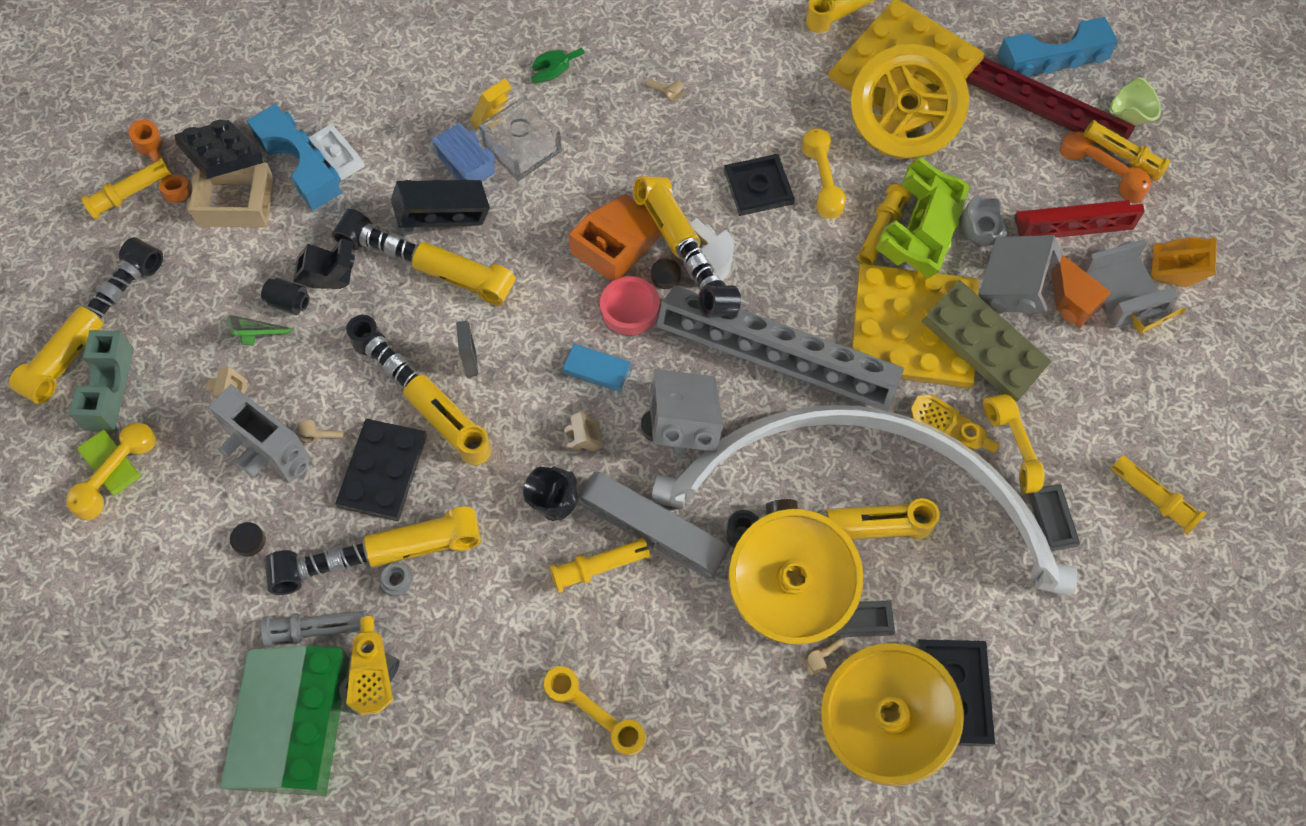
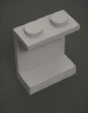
[979,235,1062,314]
[1083,239,1178,328]

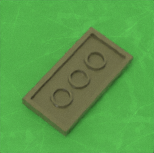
[921,280,1052,402]

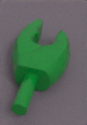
[531,48,584,83]

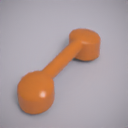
[128,119,191,203]
[1060,132,1151,204]

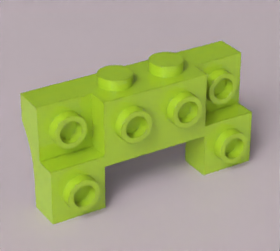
[876,157,970,278]

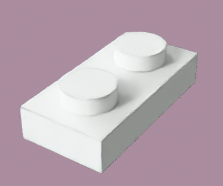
[308,124,365,181]

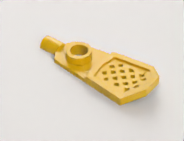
[910,394,1000,453]
[346,616,393,715]

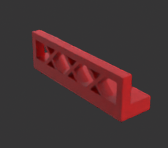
[1014,200,1145,238]

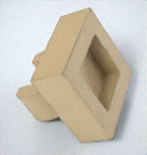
[205,367,248,398]
[564,412,603,452]

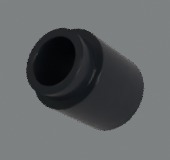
[261,278,310,315]

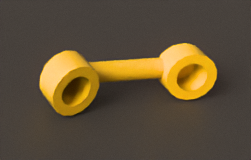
[802,128,846,219]
[983,394,1045,494]
[66,423,157,521]
[544,666,647,756]

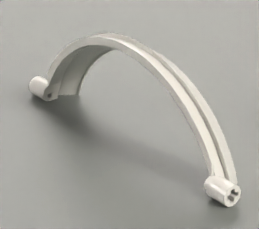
[651,405,1077,596]

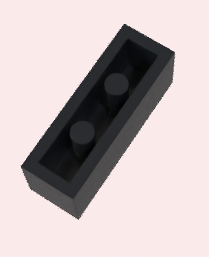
[391,179,490,228]

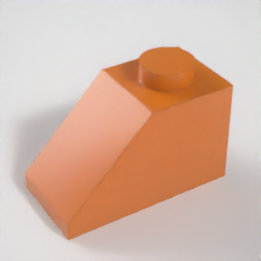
[1051,255,1111,328]

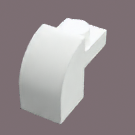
[690,218,734,281]

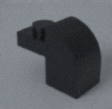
[293,238,355,289]

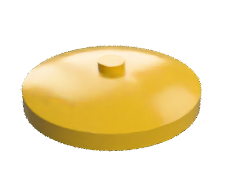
[728,509,864,645]
[821,643,964,786]

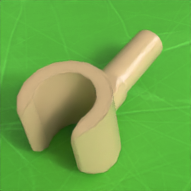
[646,79,685,102]
[298,420,344,443]
[804,637,845,676]

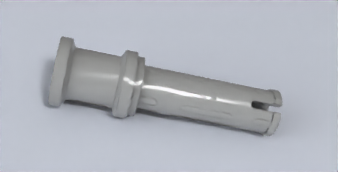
[261,610,368,647]

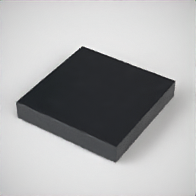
[724,154,795,216]

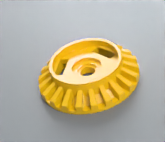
[850,44,969,160]

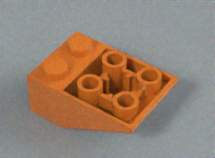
[569,194,662,282]

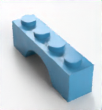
[997,17,1118,77]
[246,104,342,211]

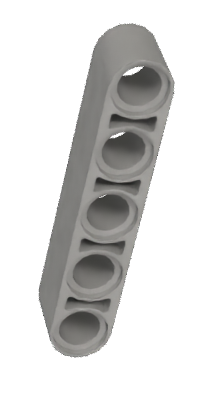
[577,471,729,578]

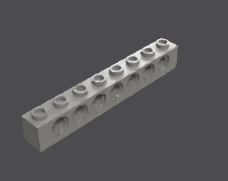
[657,285,904,412]

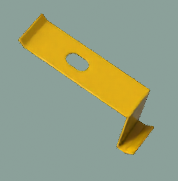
[1130,307,1187,334]

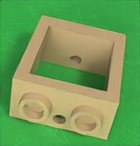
[187,163,275,227]

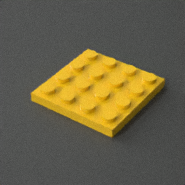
[828,0,984,136]
[852,264,978,388]

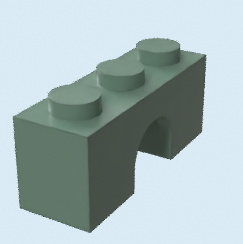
[69,330,134,431]

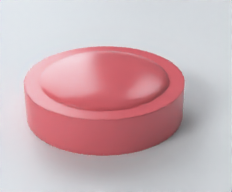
[600,276,660,335]

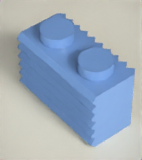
[432,123,495,181]

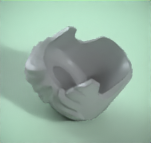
[960,195,1008,247]

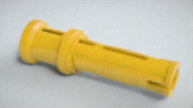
[1083,120,1170,182]
[81,158,172,220]
[856,184,911,265]
[1110,454,1207,535]
[549,538,650,594]

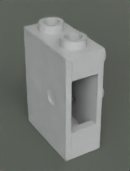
[649,369,723,455]
[208,384,311,482]

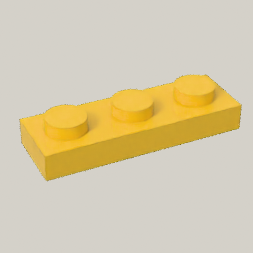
[470,78,512,130]

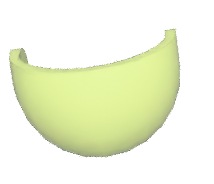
[1109,77,1161,125]

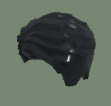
[523,466,578,521]

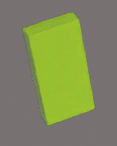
[77,429,142,496]

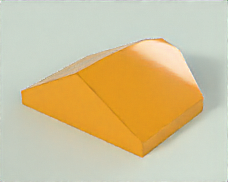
[1151,237,1217,287]

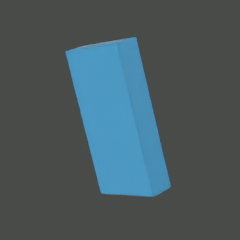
[563,344,631,392]

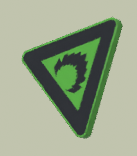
[227,315,291,346]

